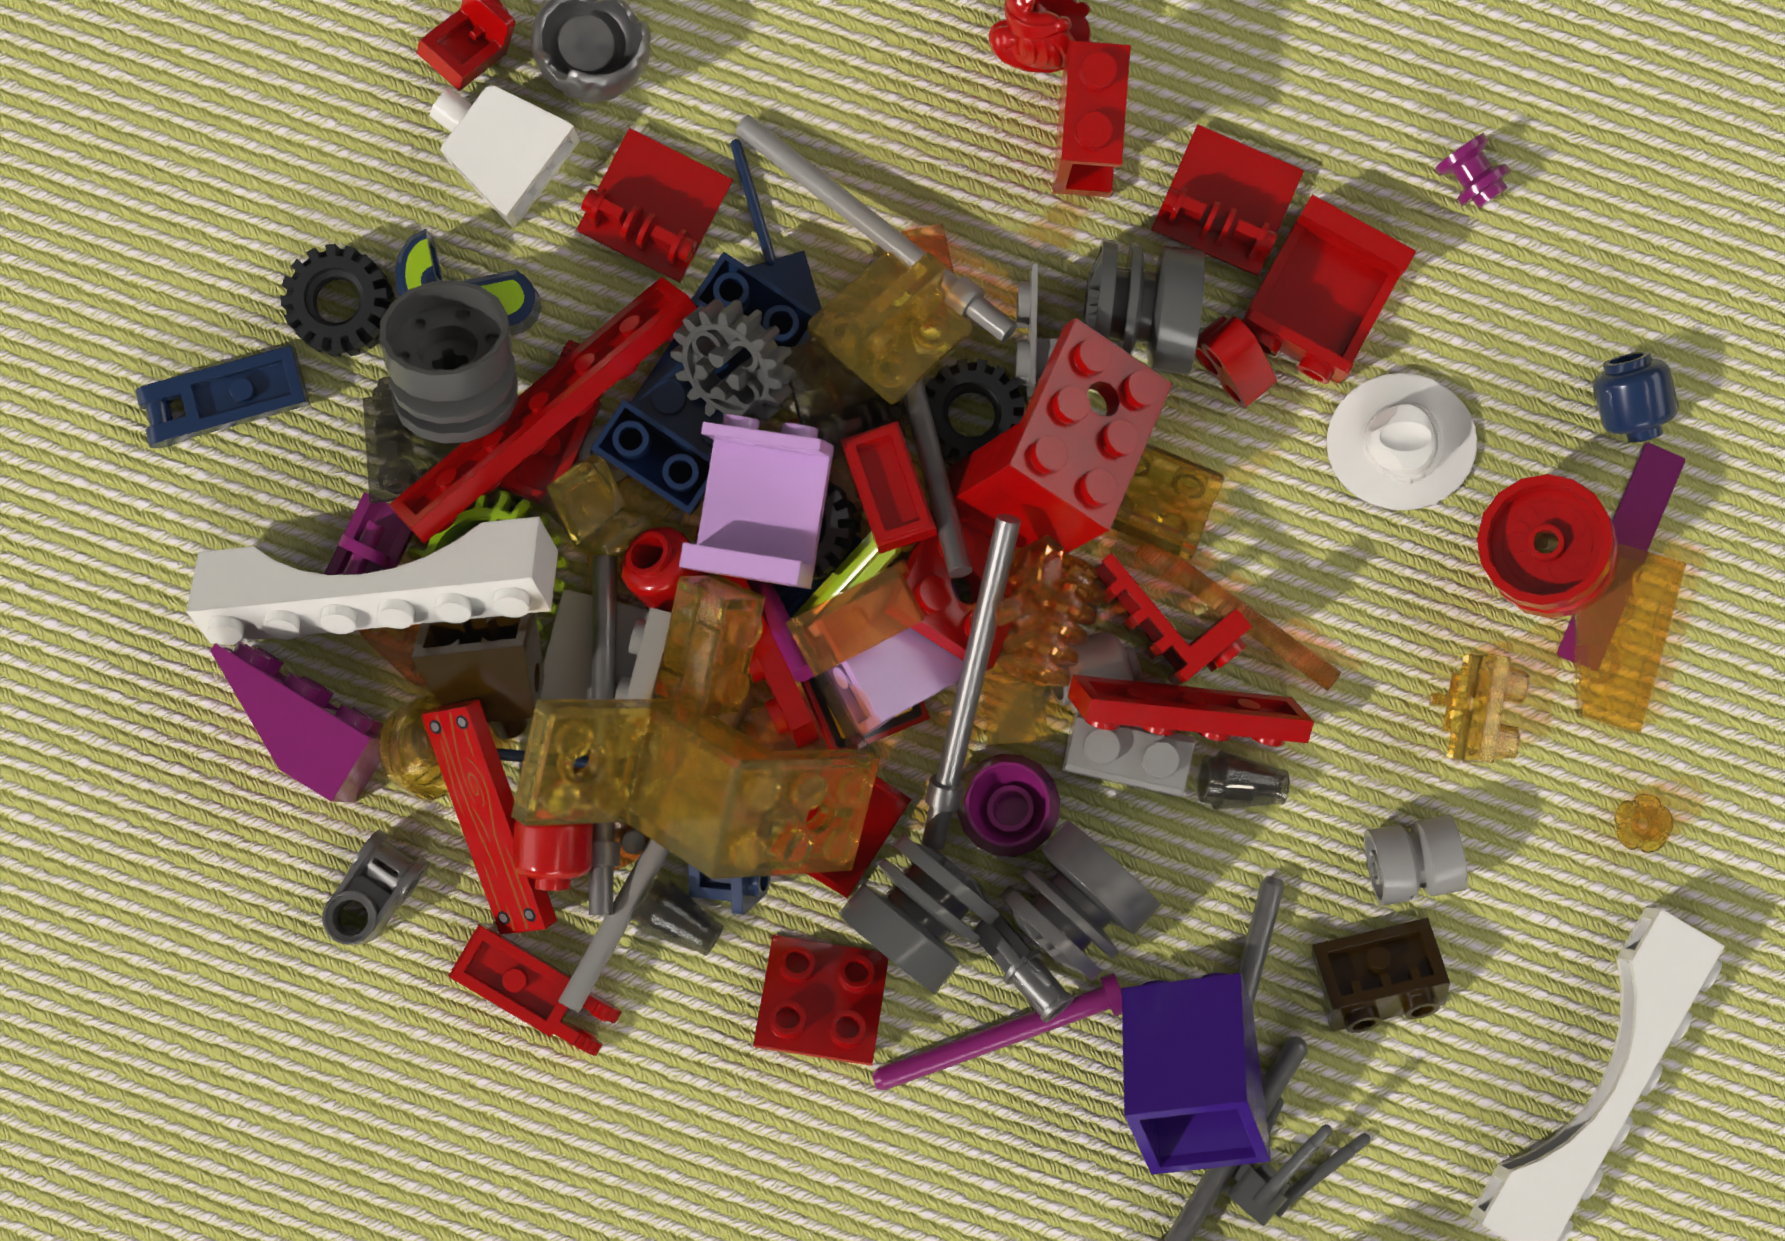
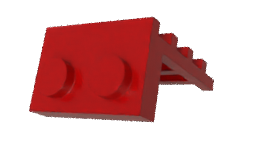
[1093,552,1252,685]

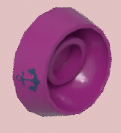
[957,754,1060,857]

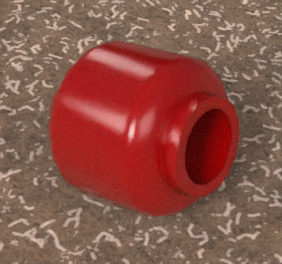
[620,527,709,614]
[513,800,593,891]

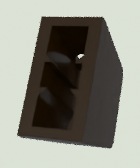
[412,613,544,739]

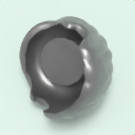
[531,0,651,103]

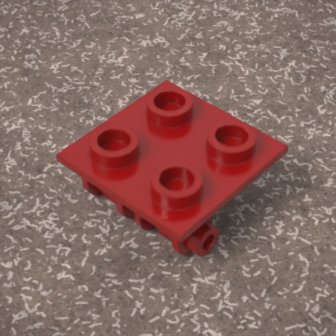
[1151,124,1304,277]
[576,128,733,283]
[753,935,889,1066]

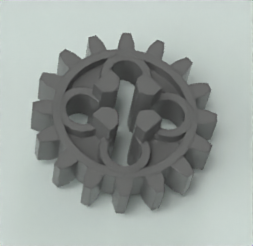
[670,299,796,422]

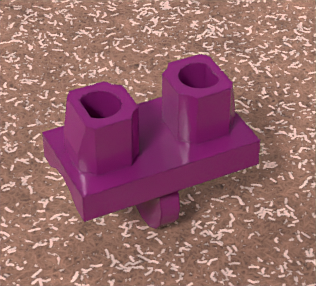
[324,492,414,575]

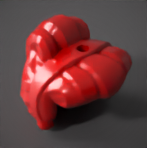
[989,0,1091,73]

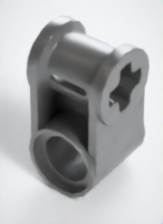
[322,829,429,945]

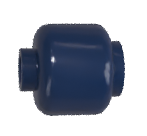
[1593,351,1679,443]

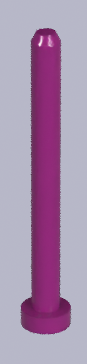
[872,973,1122,1090]

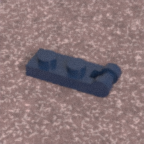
[135,345,310,448]

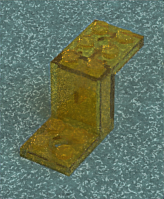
[511,699,880,879]

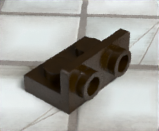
[1312,918,1450,1033]

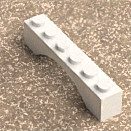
[186,517,558,645]
[1469,907,1725,1241]

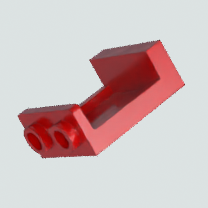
[1241,194,1416,384]

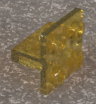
[807,251,972,404]

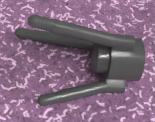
[1228,1097,1371,1226]

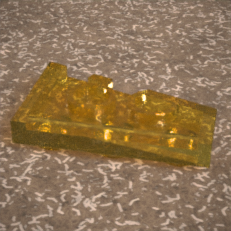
[1574,543,1686,734]

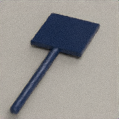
[730,139,824,318]

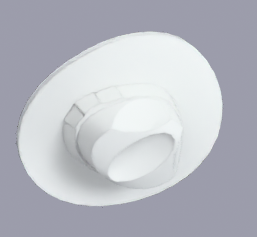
[1327,373,1477,510]

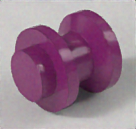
[1435,133,1511,209]

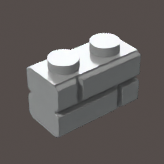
[1061,711,1196,797]

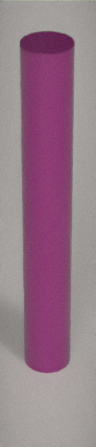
[746,579,816,682]

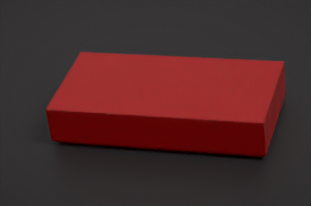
[841,421,937,554]

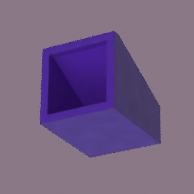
[1122,972,1271,1175]

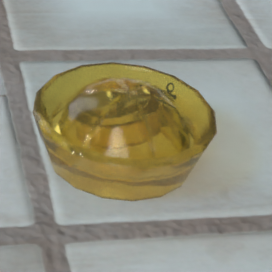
[379,695,449,801]

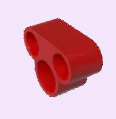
[1195,315,1277,409]

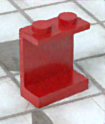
[1052,40,1131,198]

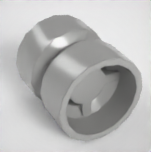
[1364,815,1467,906]

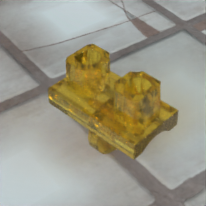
[1429,654,1530,764]

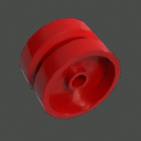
[1477,474,1620,619]

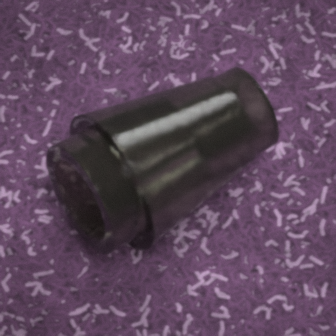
[1197,751,1290,810]
[631,878,724,956]

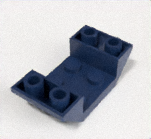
[590,251,823,516]

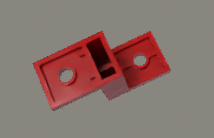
[885,318,1172,671]

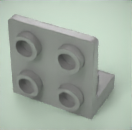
[539,590,679,732]

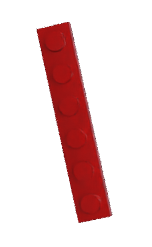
[388,277,697,543]

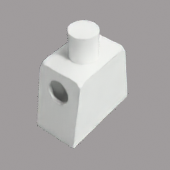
[430,85,580,228]

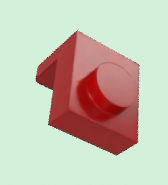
[416,0,516,91]

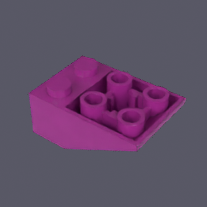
[210,641,393,802]

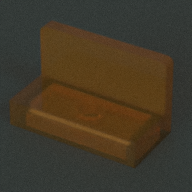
[786,559,925,677]

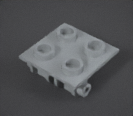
[1015,264,1058,403]

